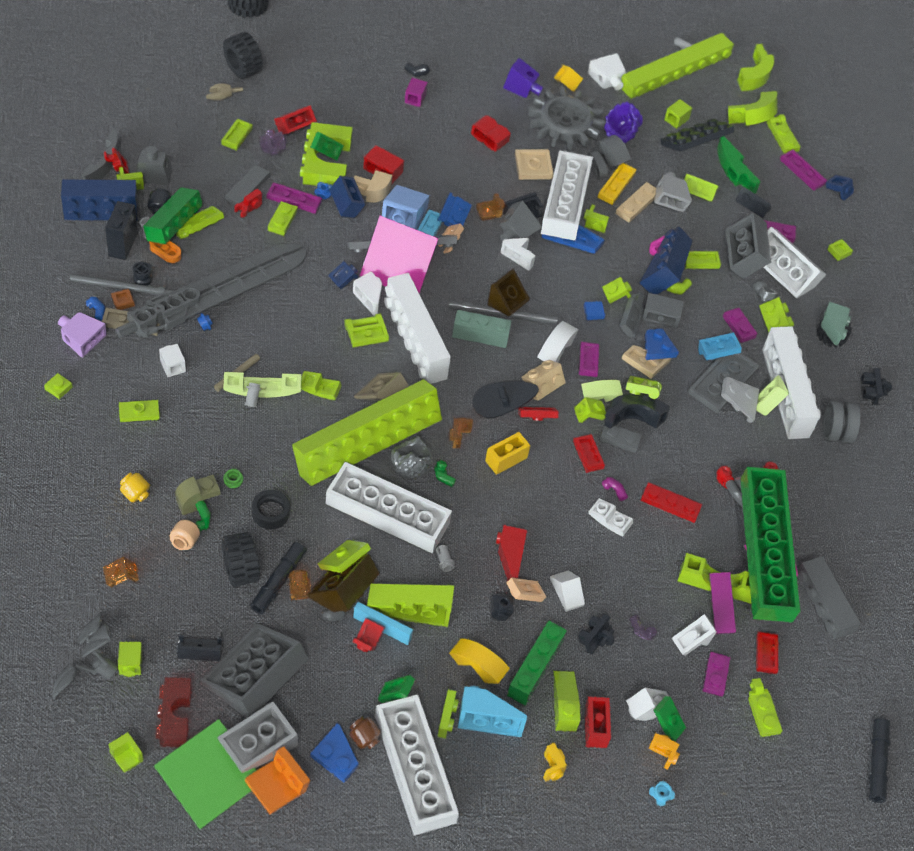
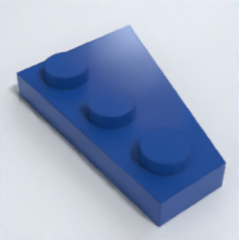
[541,225,605,254]

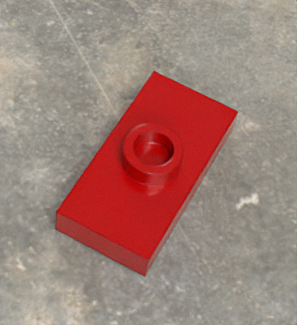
[518,407,559,421]
[573,434,605,473]
[756,632,778,674]

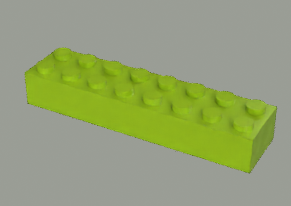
[292,379,442,486]

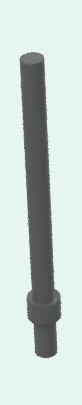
[70,274,175,296]
[449,301,557,324]

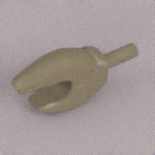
[206,83,243,101]

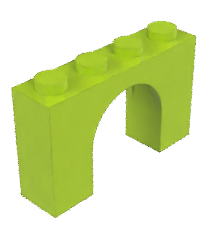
[300,122,352,186]

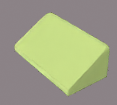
[756,375,788,416]

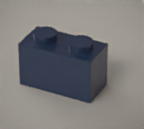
[329,176,365,218]

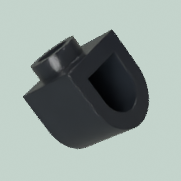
[491,595,514,621]

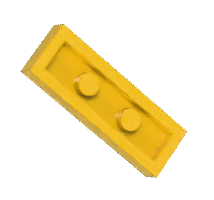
[597,163,637,205]

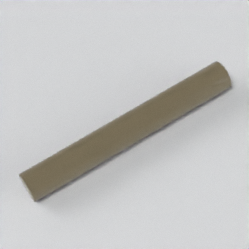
[214,354,260,392]

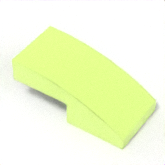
[581,380,623,402]

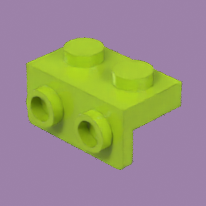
[759,297,795,332]

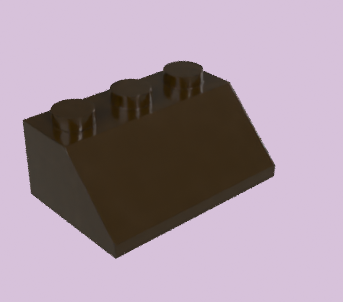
[307,553,380,612]

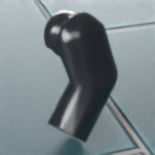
[405,63,430,77]

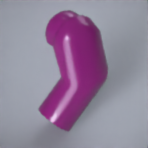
[602,477,628,501]

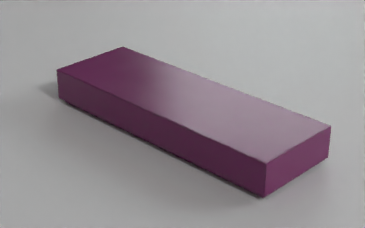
[780,150,827,191]
[267,182,322,214]
[709,572,736,635]

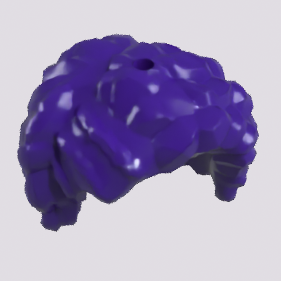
[605,101,643,143]

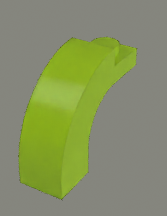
[737,44,774,91]
[728,91,778,125]

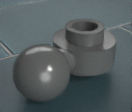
[753,280,777,302]

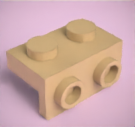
[522,360,566,401]

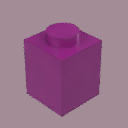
[404,78,428,107]

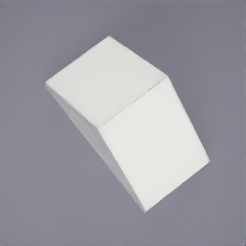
[550,570,585,612]

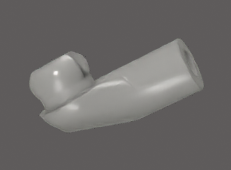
[674,38,694,49]

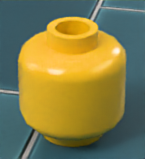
[120,473,150,502]

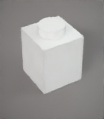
[159,344,186,377]

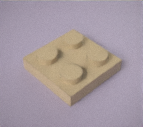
[515,149,553,179]

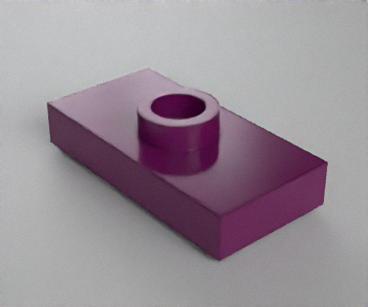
[579,342,599,377]

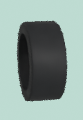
[252,490,290,529]

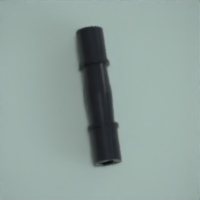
[250,542,307,615]
[869,718,891,803]

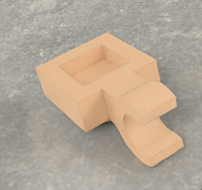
[438,224,464,253]

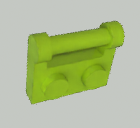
[344,313,389,347]
[626,376,662,399]

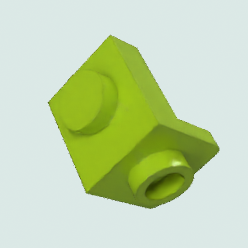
[116,167,144,190]
[584,204,609,233]
[602,277,632,304]
[574,397,606,423]

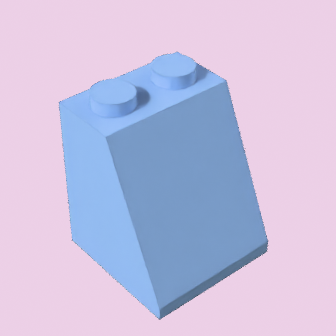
[382,185,430,230]

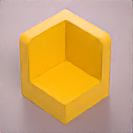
[554,65,583,91]

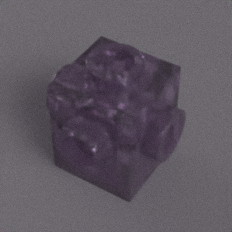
[259,129,286,155]

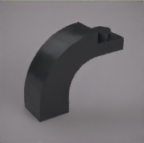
[604,394,670,429]

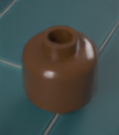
[349,716,381,749]

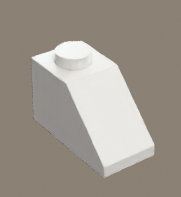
[353,272,382,316]
[626,688,668,721]

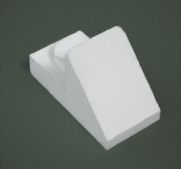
[501,238,536,270]
[672,614,717,656]

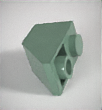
[821,302,851,346]

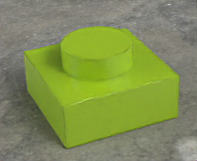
[827,239,853,261]
[44,373,73,399]

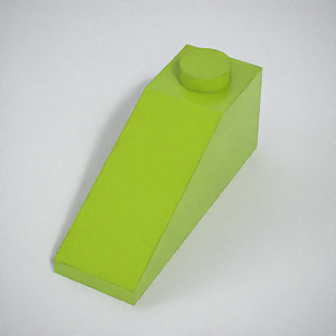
[553,671,580,731]

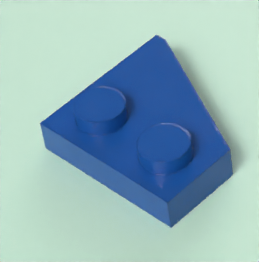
[645,329,679,360]
[310,723,358,782]

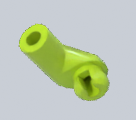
[667,279,692,295]

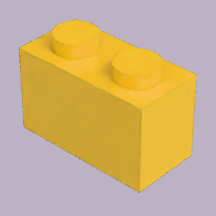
[485,432,530,475]

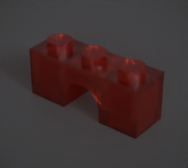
[156,677,192,747]

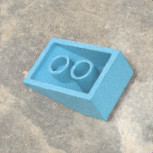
[458,686,527,737]

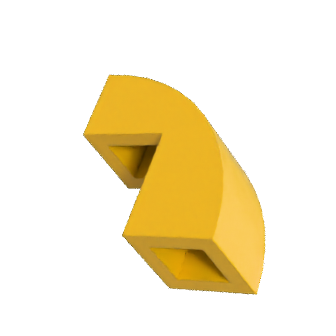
[449,638,510,684]

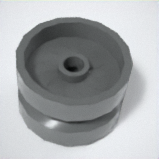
[823,400,861,444]

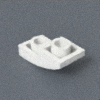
[589,498,633,536]

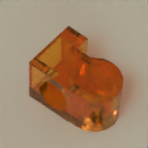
[289,570,311,600]

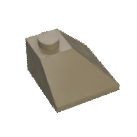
[354,372,409,401]

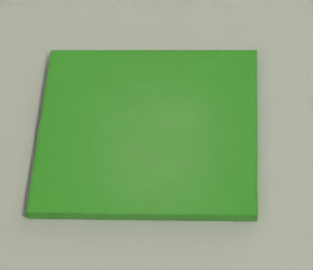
[154,719,257,829]

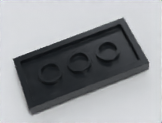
[660,119,735,152]

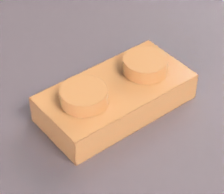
[507,578,546,602]

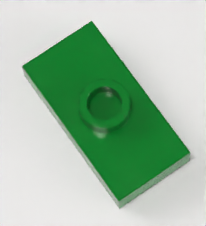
[378,675,415,704]
[653,696,686,742]

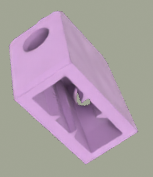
[58,313,106,358]

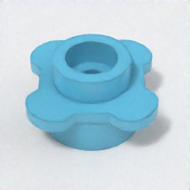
[649,781,675,806]

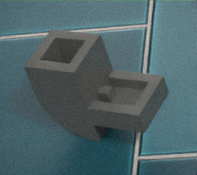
[593,135,631,167]

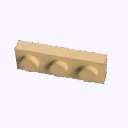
[615,182,656,222]

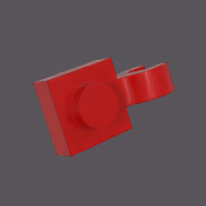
[104,148,129,174]
[234,189,262,218]

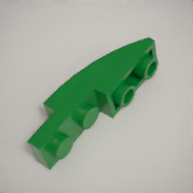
[717,136,761,193]

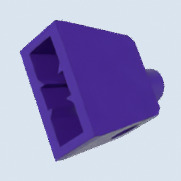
[503,58,544,98]

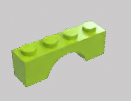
[678,553,751,604]

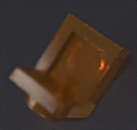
[476,193,505,221]
[449,418,473,448]
[103,557,139,587]

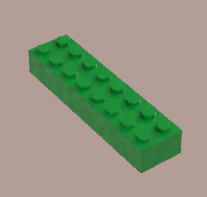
[740,467,800,622]

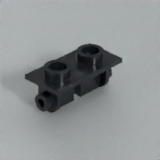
[735,186,772,218]

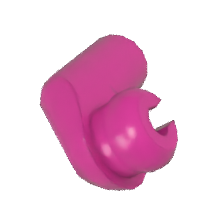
[649,235,665,256]

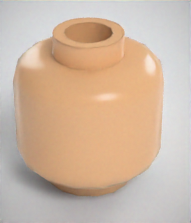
[170,520,200,550]

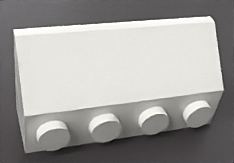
[763,227,826,298]

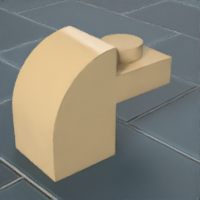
[354,171,392,203]

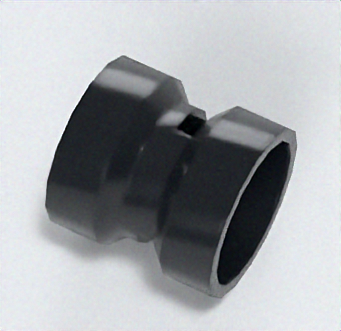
[133,261,152,286]

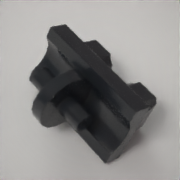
[861,367,892,405]
[578,614,615,655]

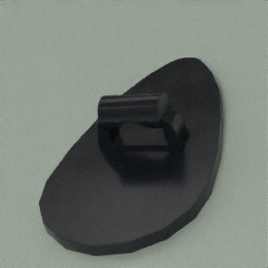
[473,381,539,419]

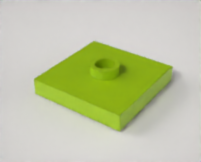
[317,540,371,573]

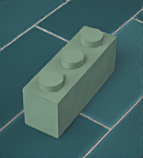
[452,310,512,348]

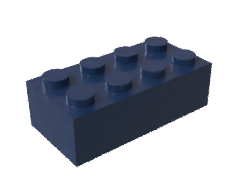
[61,179,138,221]

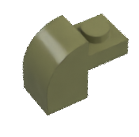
[175,475,220,515]

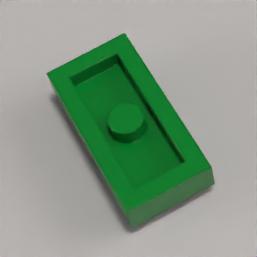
[310,131,344,161]

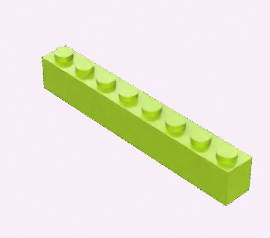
[621,33,734,99]

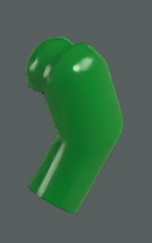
[434,460,456,487]
[195,500,211,532]

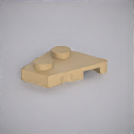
[621,345,671,379]

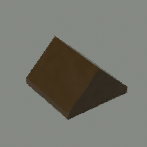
[487,268,530,317]

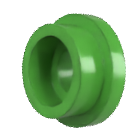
[223,469,243,488]

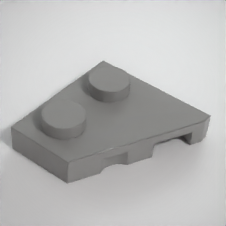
[721,377,759,423]

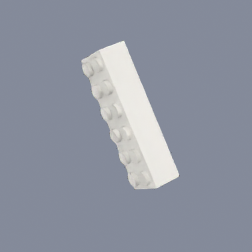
[541,150,593,240]
[384,273,451,384]
[762,327,821,439]
[326,462,452,553]
[375,695,459,835]

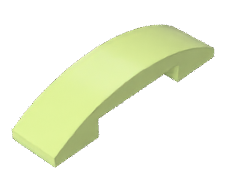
[223,372,301,398]

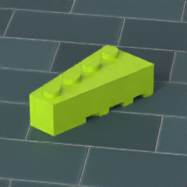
[367,583,454,627]

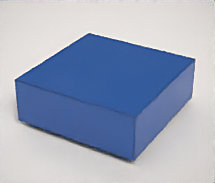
[584,301,605,320]

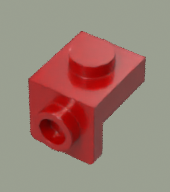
[352,618,386,652]

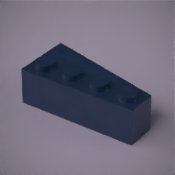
[640,226,693,295]

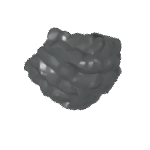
[391,437,433,480]

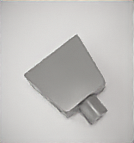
[655,172,692,212]

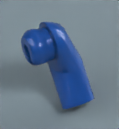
[86,297,105,322]

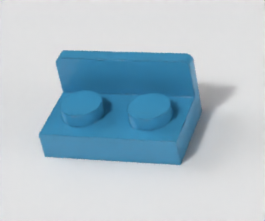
[698,333,742,360]

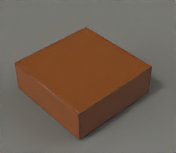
[111,289,135,310]

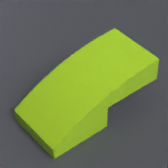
[301,371,342,400]

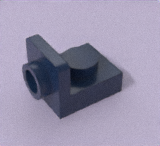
[826,175,854,201]
[328,261,359,289]

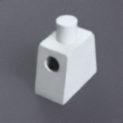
[588,53,626,90]

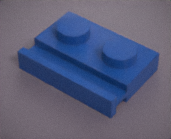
[437,192,472,226]

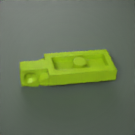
[176,206,224,239]
[748,678,782,737]

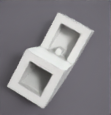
[537,321,579,363]

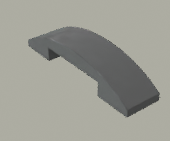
[82,128,119,180]

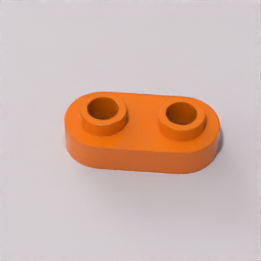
[149,240,181,263]

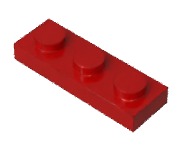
[640,482,702,523]

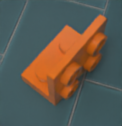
[245,746,310,814]

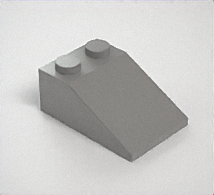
[217,702,298,773]

